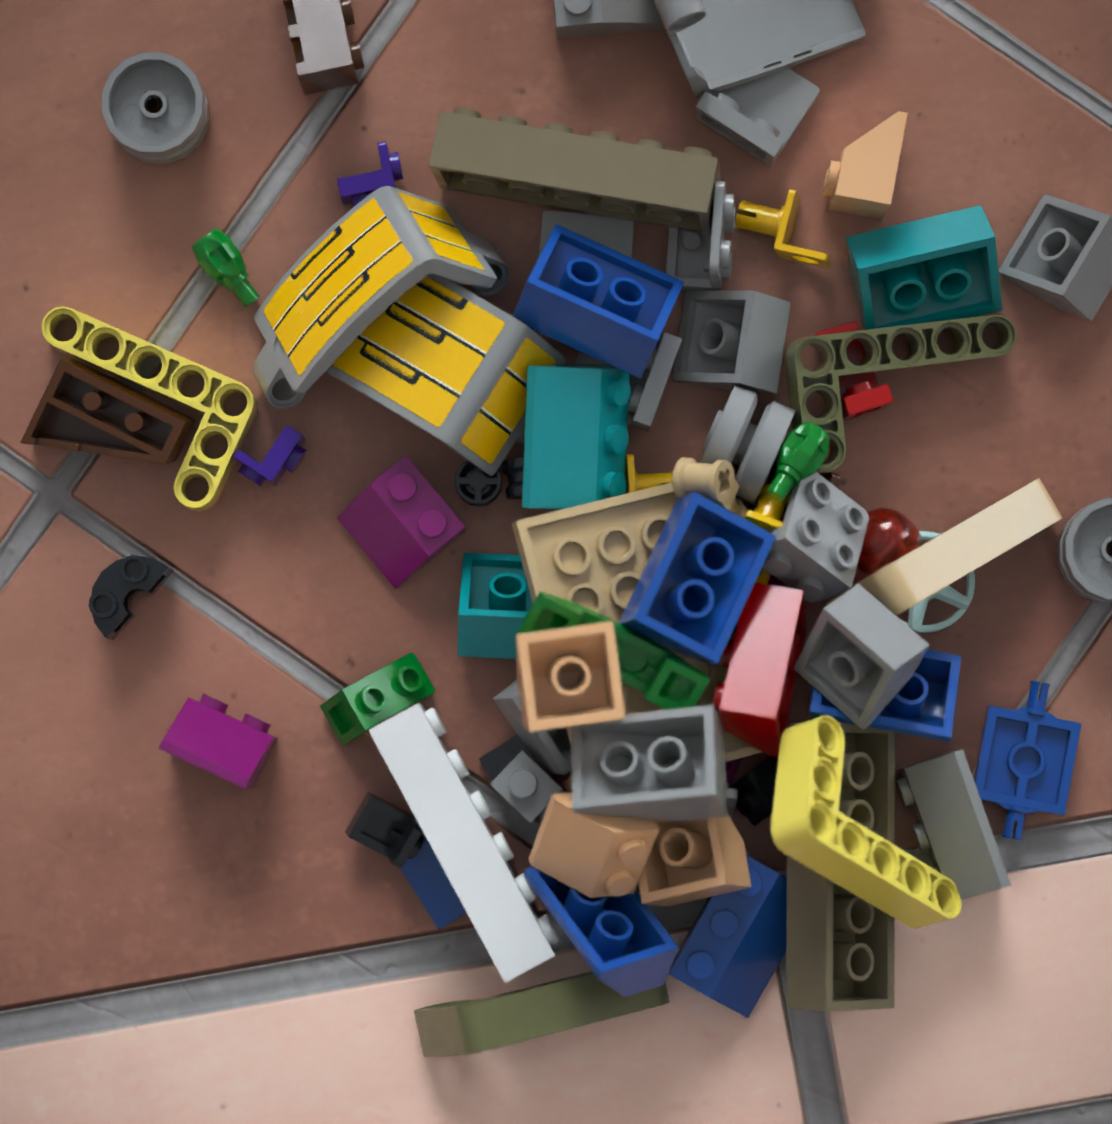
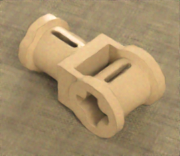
[672,457,748,518]

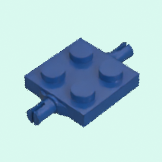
[974,681,1082,841]

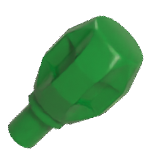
[191,228,260,307]
[766,422,830,502]

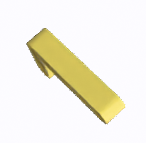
[41,306,258,512]
[771,715,962,929]

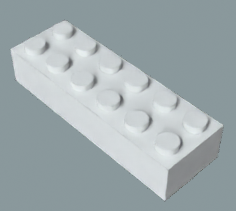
[368,703,559,983]

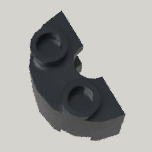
[89,555,174,640]

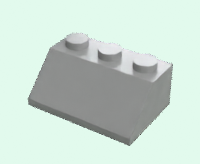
[896,749,1011,900]

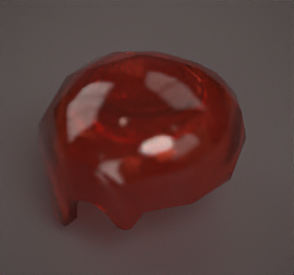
[857,508,923,575]

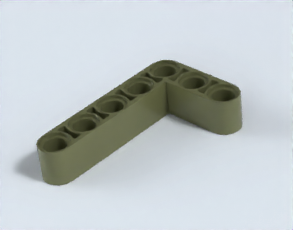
[785,315,1017,472]
[414,971,670,1057]

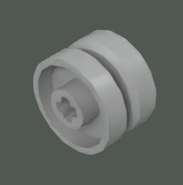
[101,52,210,164]
[700,384,795,505]
[1056,498,1112,603]

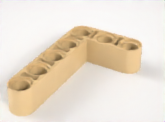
[824,478,1063,615]

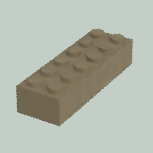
[429,108,722,235]
[786,723,895,1012]

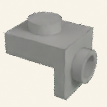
[490,750,563,823]

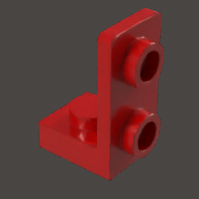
[814,321,894,421]

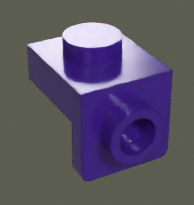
[337,142,403,207]
[233,425,307,486]

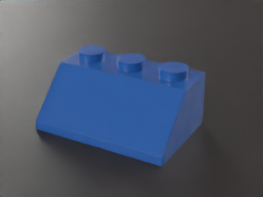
[513,224,684,379]
[619,492,776,664]
[808,650,961,742]
[668,855,787,1018]
[523,867,679,997]

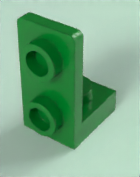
[320,653,435,746]

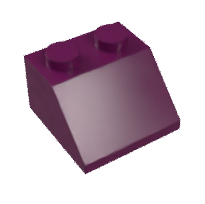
[337,455,467,589]
[159,693,277,789]

